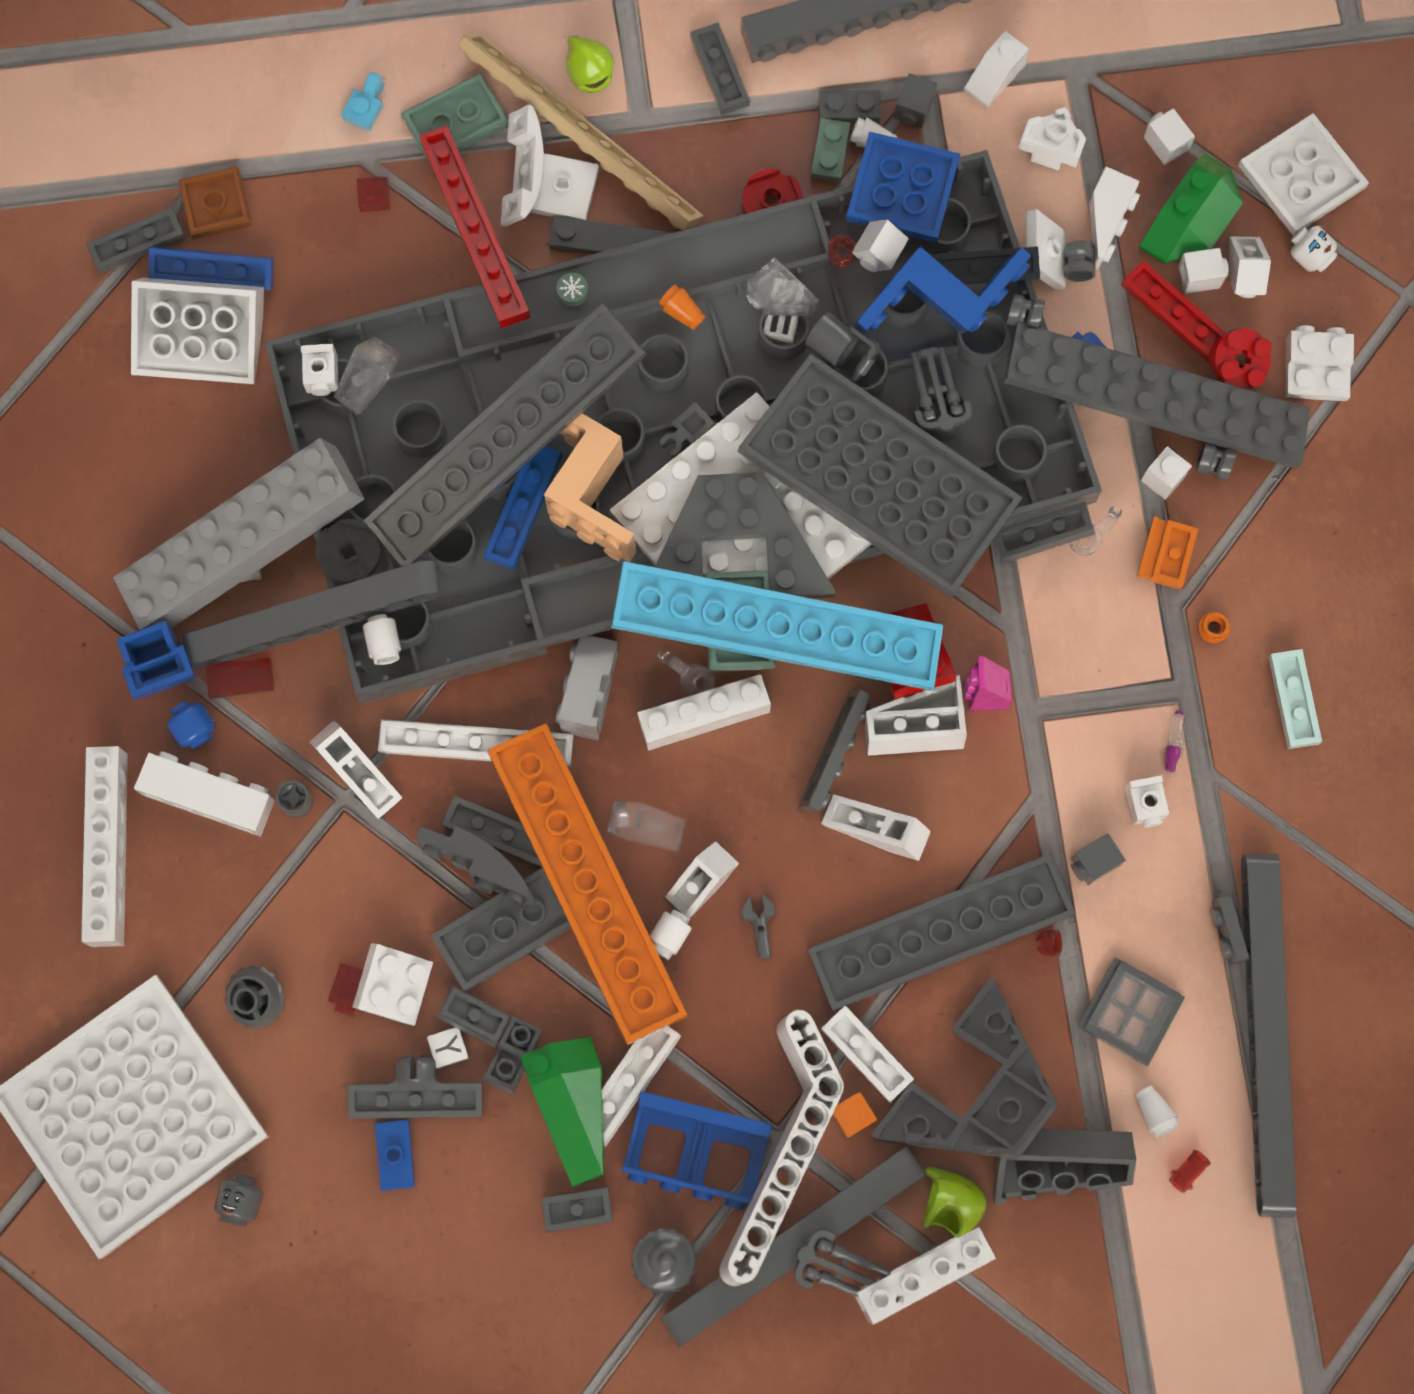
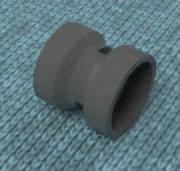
[1064,241,1095,282]
[1006,293,1045,330]
[1196,442,1236,481]
[276,780,313,818]

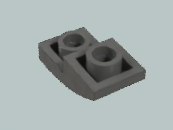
[483,1016,543,1095]

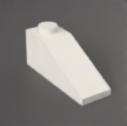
[309,721,402,819]
[821,794,931,861]

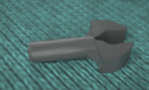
[742,895,776,959]

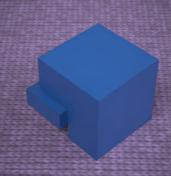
[116,621,196,700]

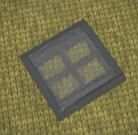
[1077,957,1185,1066]

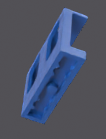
[622,1092,772,1210]

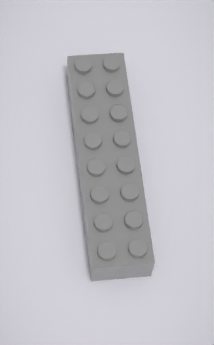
[113,438,365,630]

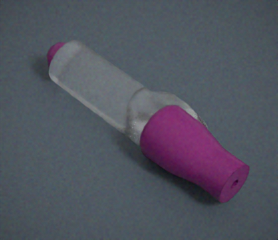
[1165,710,1185,772]

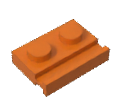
[1136,516,1199,590]

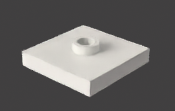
[530,153,599,221]
[1026,209,1066,290]

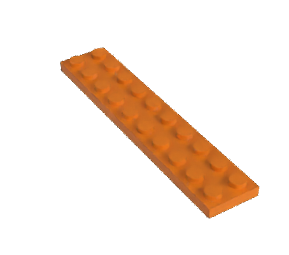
[487,723,687,1045]

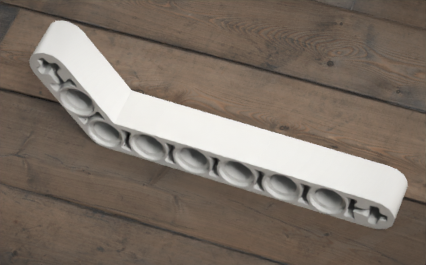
[719,1010,844,1286]

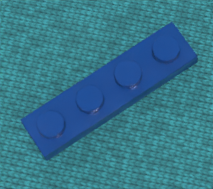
[149,246,274,290]
[483,446,563,570]

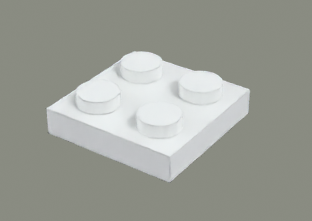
[352,943,433,1026]

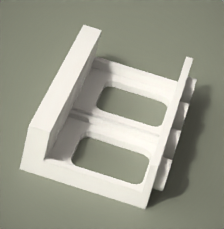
[855,1227,996,1325]

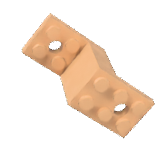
[544,413,636,562]

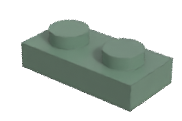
[811,118,850,183]

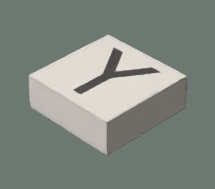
[427,1027,469,1069]

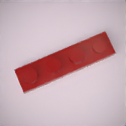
[1121,260,1226,363]

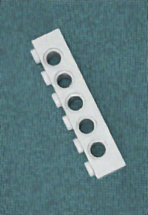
[82,746,128,947]

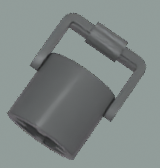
[805,312,880,383]

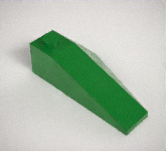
[521,1037,605,1187]

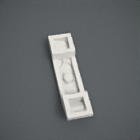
[500,105,544,227]

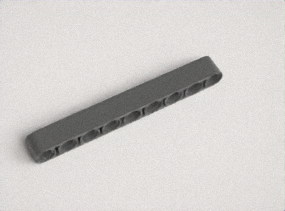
[183,561,441,669]
[661,1145,926,1348]

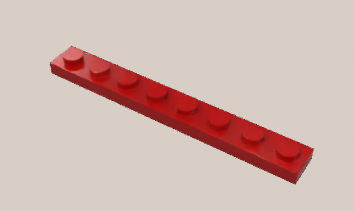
[419,126,531,329]

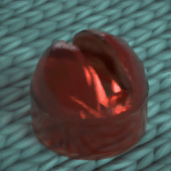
[1036,930,1062,956]

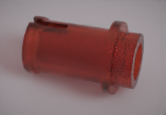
[1169,1149,1211,1193]

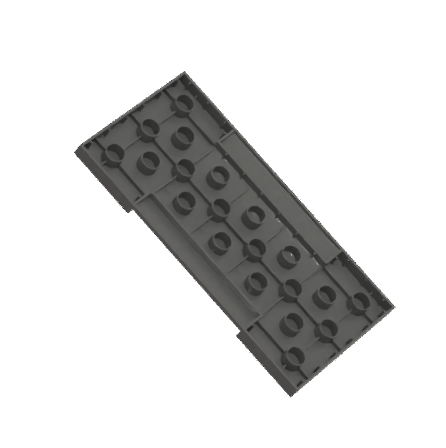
[264,150,1102,705]

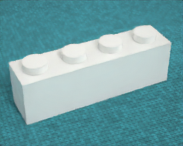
[637,674,771,751]
[134,752,275,837]

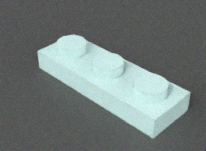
[1268,649,1322,749]

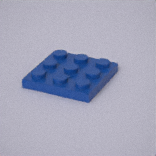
[846,131,960,243]

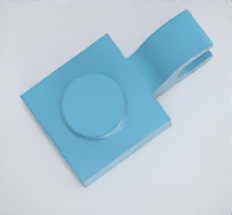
[341,72,385,131]

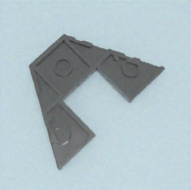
[655,472,836,598]
[871,978,1058,1159]

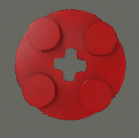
[741,169,803,214]
[1209,328,1272,390]

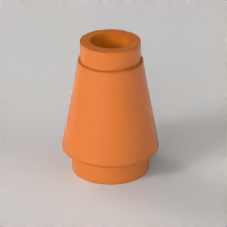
[659,284,706,331]

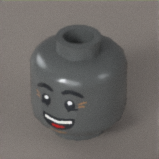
[214,1174,263,1227]

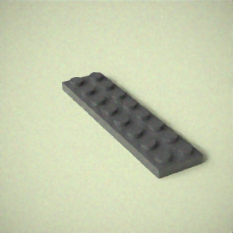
[807,854,1076,1012]

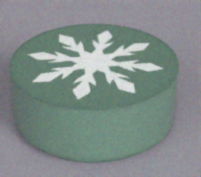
[556,273,588,306]

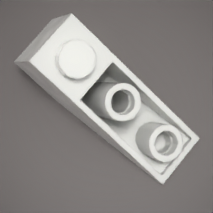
[1089,167,1141,271]

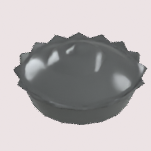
[225,965,285,1030]
[631,1227,697,1295]

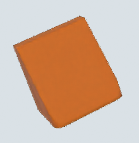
[833,1091,877,1139]

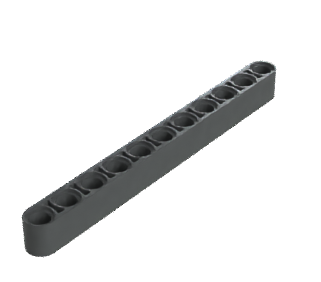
[1241,854,1297,1217]

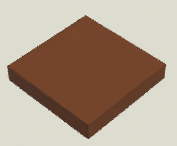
[178,166,252,239]

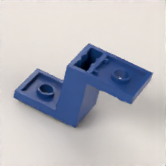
[855,247,1031,334]

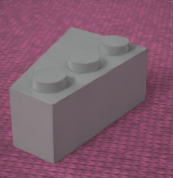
[556,636,619,741]

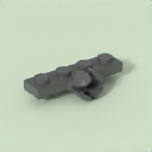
[348,1055,483,1118]

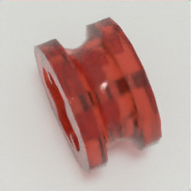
[828,235,856,267]

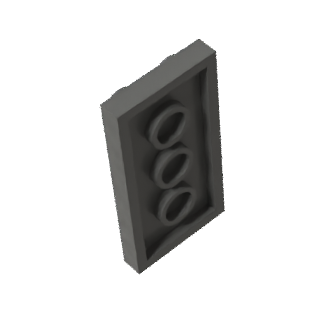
[431,868,571,993]

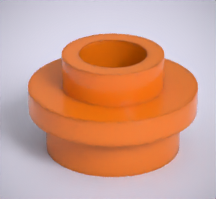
[1198,612,1230,644]

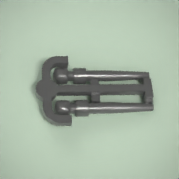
[911,347,972,432]
[794,1229,891,1297]

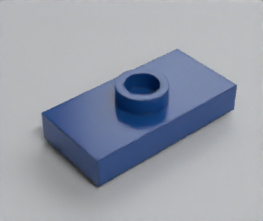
[375,1119,415,1191]

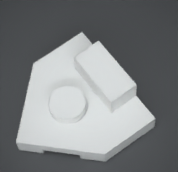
[1018,107,1086,171]

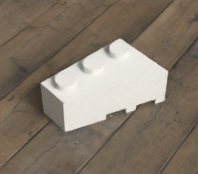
[864,675,967,756]

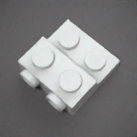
[1285,325,1354,401]

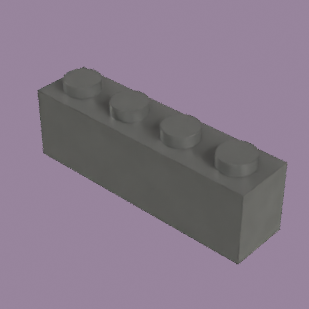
[994,1128,1137,1205]

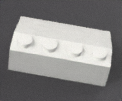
[131,278,264,384]

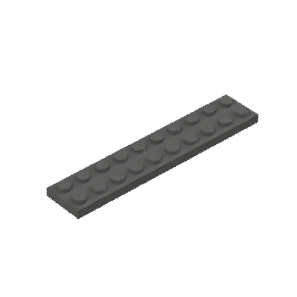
[364,303,647,567]
[1003,322,1310,469]

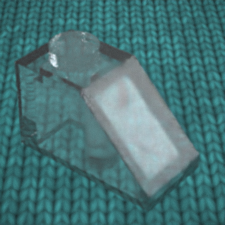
[747,257,819,316]
[333,336,401,415]
[607,801,686,852]

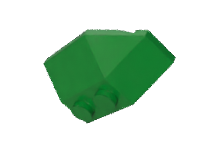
[1139,153,1243,264]

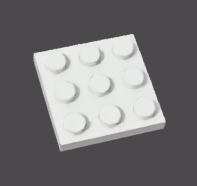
[1238,113,1369,236]

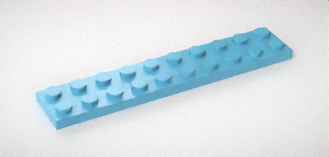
[611,561,943,690]

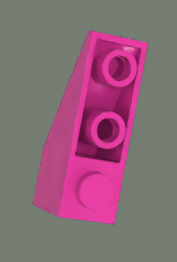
[963,656,1012,711]

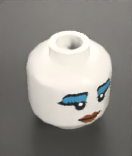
[1290,226,1338,272]

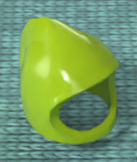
[566,36,614,93]
[922,1167,987,1238]

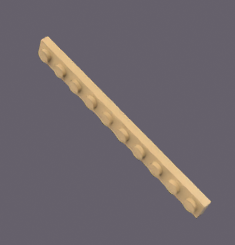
[458,32,704,230]

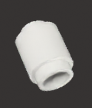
[363,614,401,665]
[650,909,692,961]

